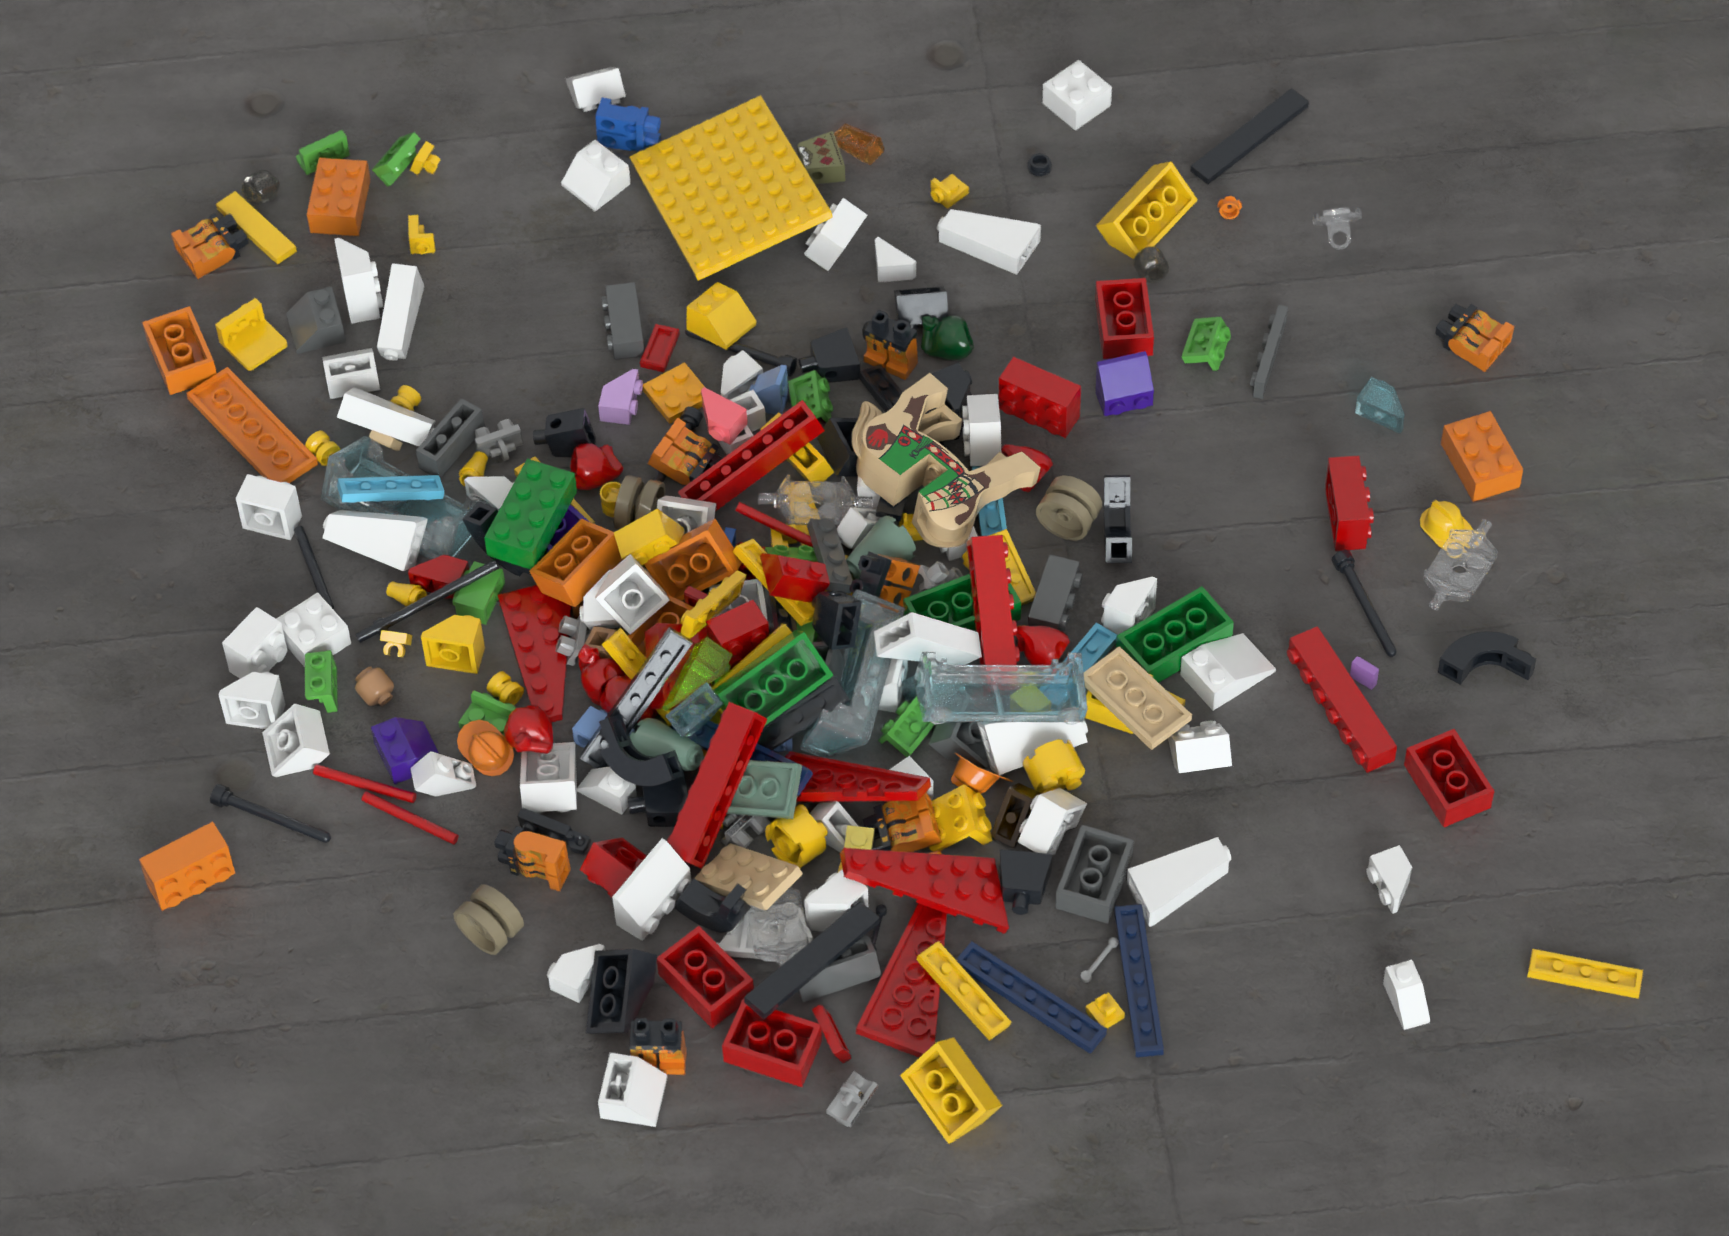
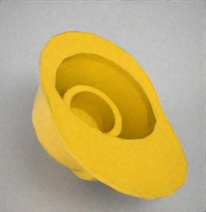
[1420,500,1475,554]

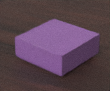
[1350,656,1379,690]

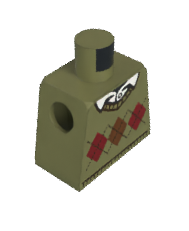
[797,131,845,184]

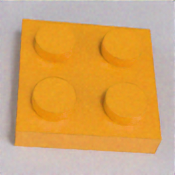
[642,362,705,424]

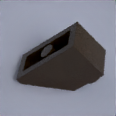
[991,783,1042,848]

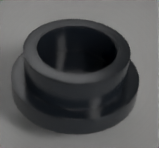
[1027,153,1052,176]

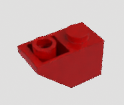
[408,555,470,599]

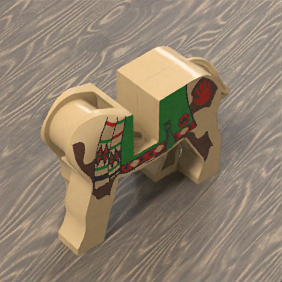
[852,373,1041,548]

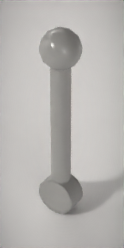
[1081,937,1119,983]

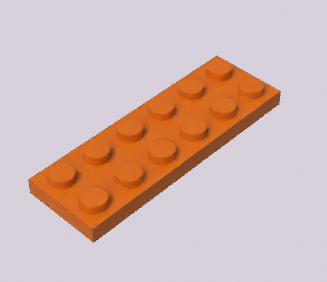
[186,367,318,483]

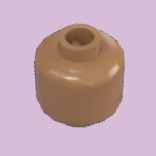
[355,667,394,706]

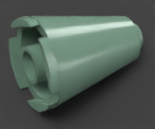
[846,515,916,580]
[630,718,704,771]

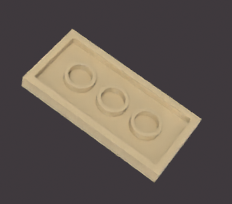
[1079,647,1192,750]
[695,843,802,911]

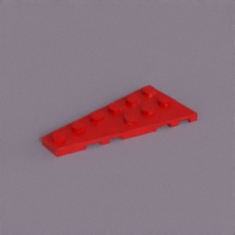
[498,585,572,723]
[785,751,931,802]
[840,848,1009,934]
[856,903,947,1058]

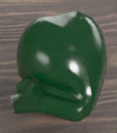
[921,316,974,361]

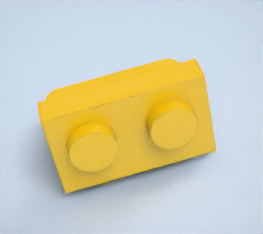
[215,298,287,371]
[929,784,992,852]

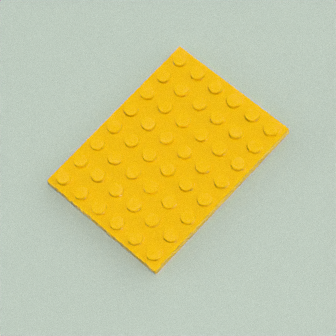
[629,95,833,281]

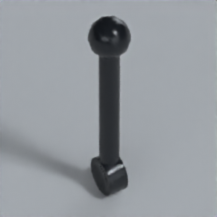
[871,904,887,951]

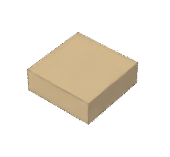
[369,430,403,451]

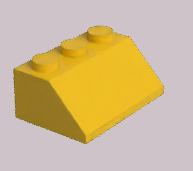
[900,1038,1003,1144]

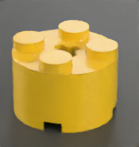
[1023,739,1085,793]
[765,804,828,869]

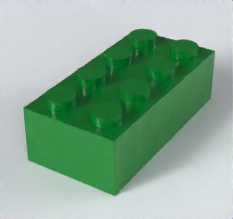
[484,458,577,569]
[903,574,1021,632]
[1116,586,1234,683]
[710,630,834,726]

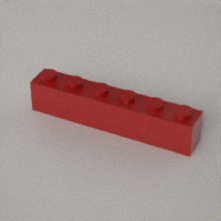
[678,400,825,512]
[967,535,1023,698]
[1287,626,1397,773]
[667,702,767,869]

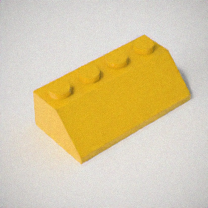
[1096,161,1198,261]

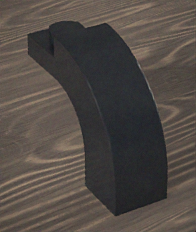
[1103,475,1132,563]
[462,502,548,577]
[1438,631,1536,685]
[599,714,685,786]
[675,878,751,933]

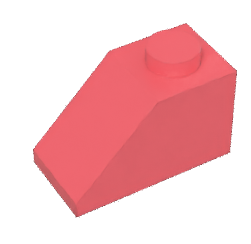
[701,387,748,445]

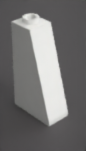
[937,209,1041,275]
[377,264,424,361]
[337,387,435,446]
[323,510,428,571]
[874,612,982,666]
[976,712,1088,775]
[1127,837,1231,927]

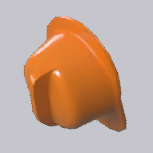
[457,720,514,776]
[951,753,1013,794]

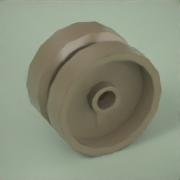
[614,475,666,530]
[1036,475,1102,541]
[453,884,524,955]

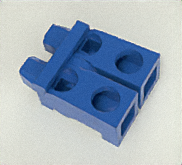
[596,97,661,153]

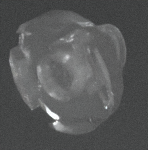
[1312,207,1363,250]

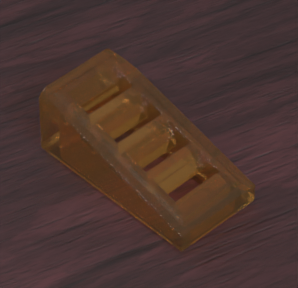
[834,123,884,165]

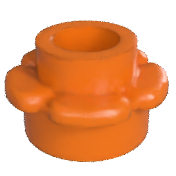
[1217,196,1242,219]

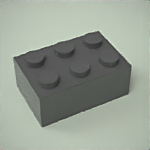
[1056,825,1134,924]

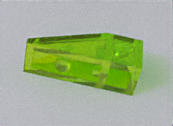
[662,637,733,711]

